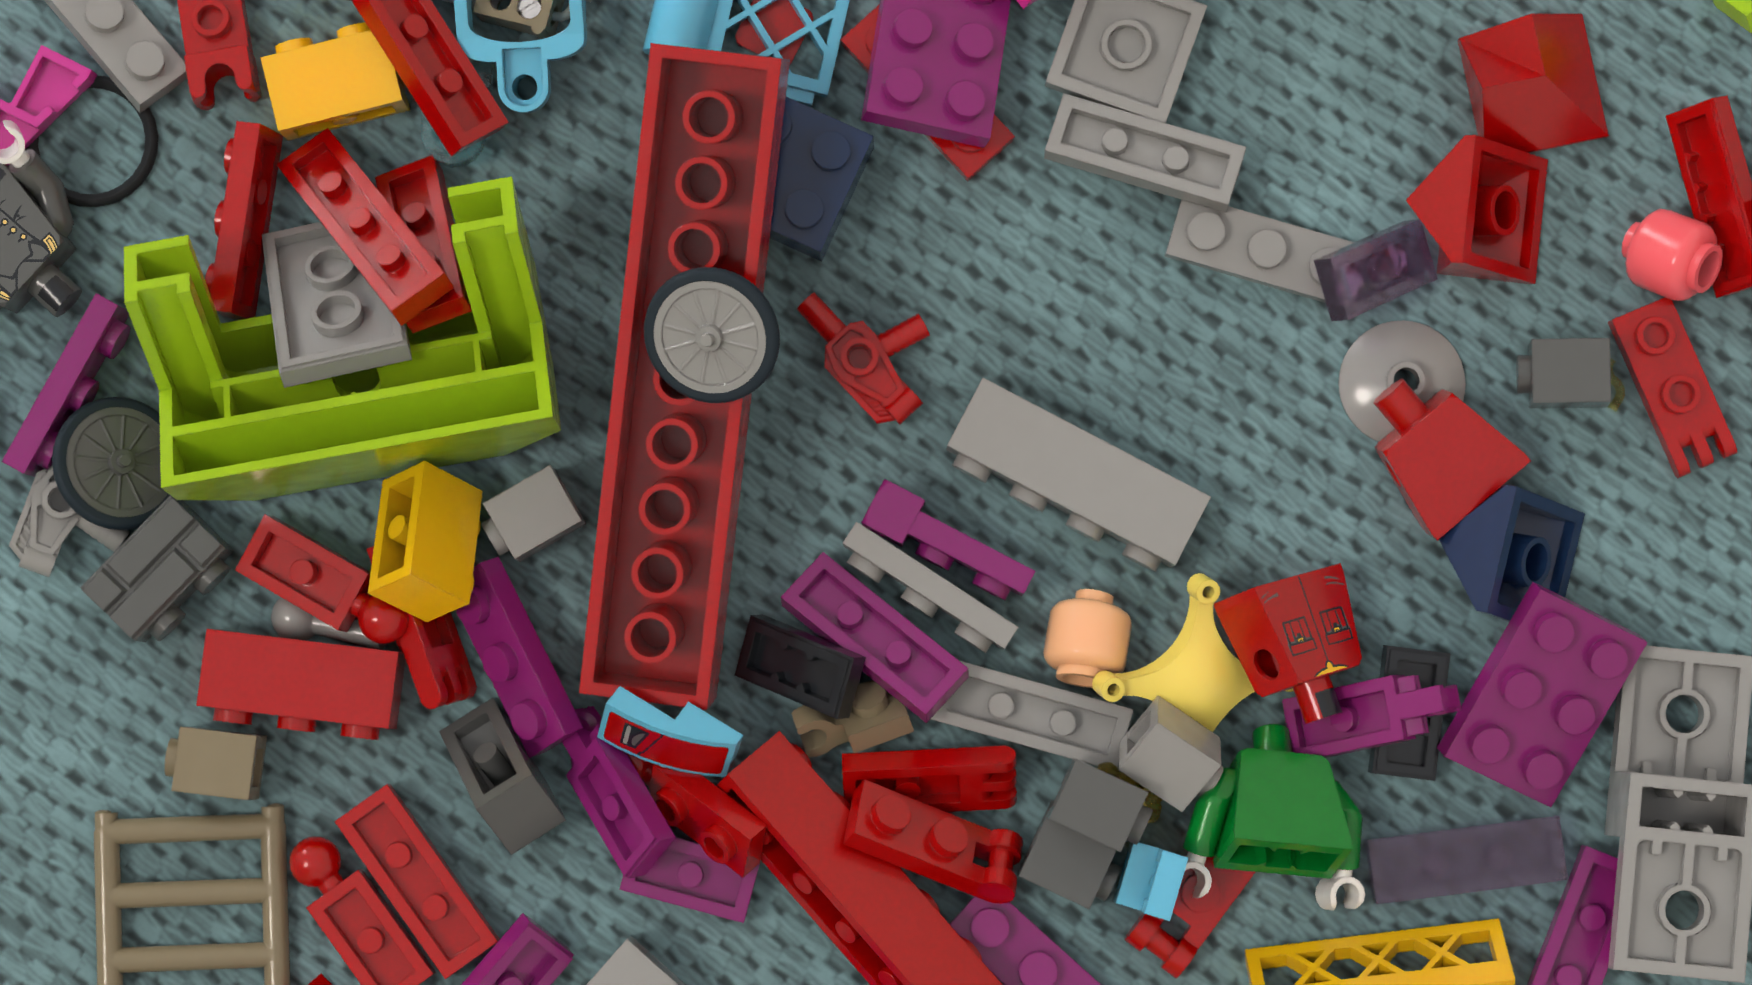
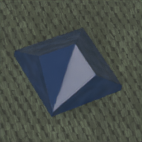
[1439,485,1585,622]

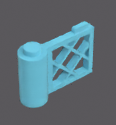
[643,0,850,106]

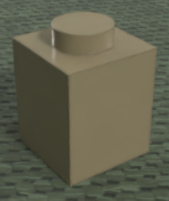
[165,727,267,800]

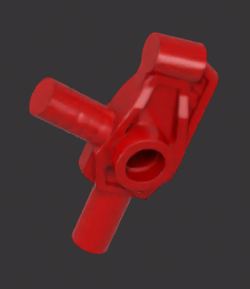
[796,292,930,425]

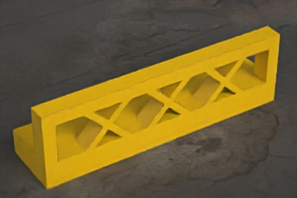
[1245,918,1516,985]

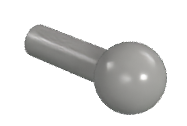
[271,597,386,650]

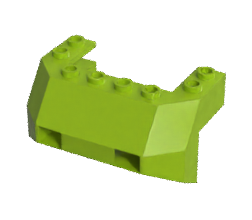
[124,176,561,501]

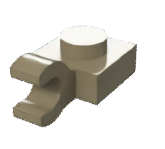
[791,680,914,757]

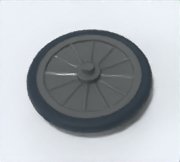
[52,397,170,530]

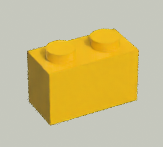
[260,22,410,141]
[368,461,483,622]

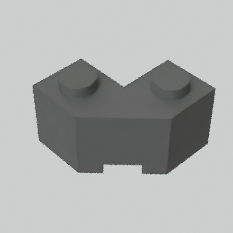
[1017,758,1153,909]

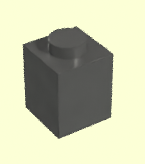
[1516,338,1611,408]

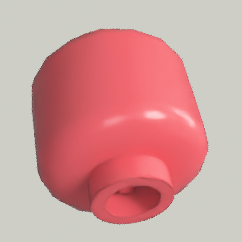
[1621,209,1723,301]

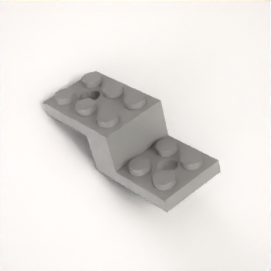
[1604,645,1752,983]

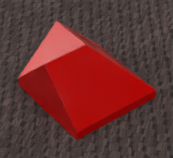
[1458,13,1609,153]
[1406,135,1548,284]

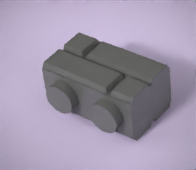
[80,495,234,642]

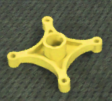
[1092,573,1294,732]

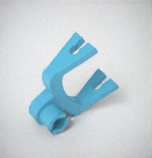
[454,0,587,113]

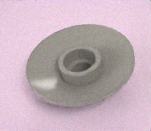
[1338,320,1466,442]

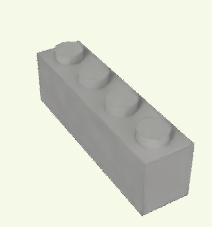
[946,378,1211,572]

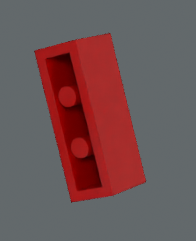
[196,629,406,740]

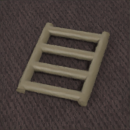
[94,803,290,985]

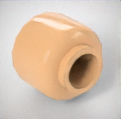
[1043,589,1132,688]

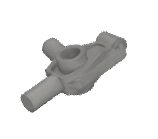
[9,466,130,577]

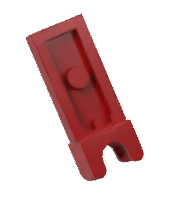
[177,0,261,110]

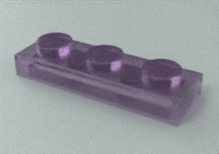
[1365,815,1568,904]

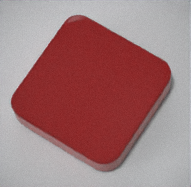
[735,0,813,66]

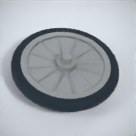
[644,267,780,403]

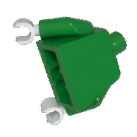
[1183,724,1365,911]

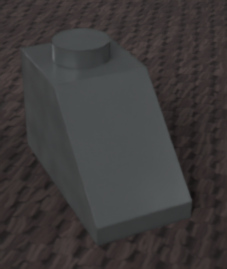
[439,698,566,855]

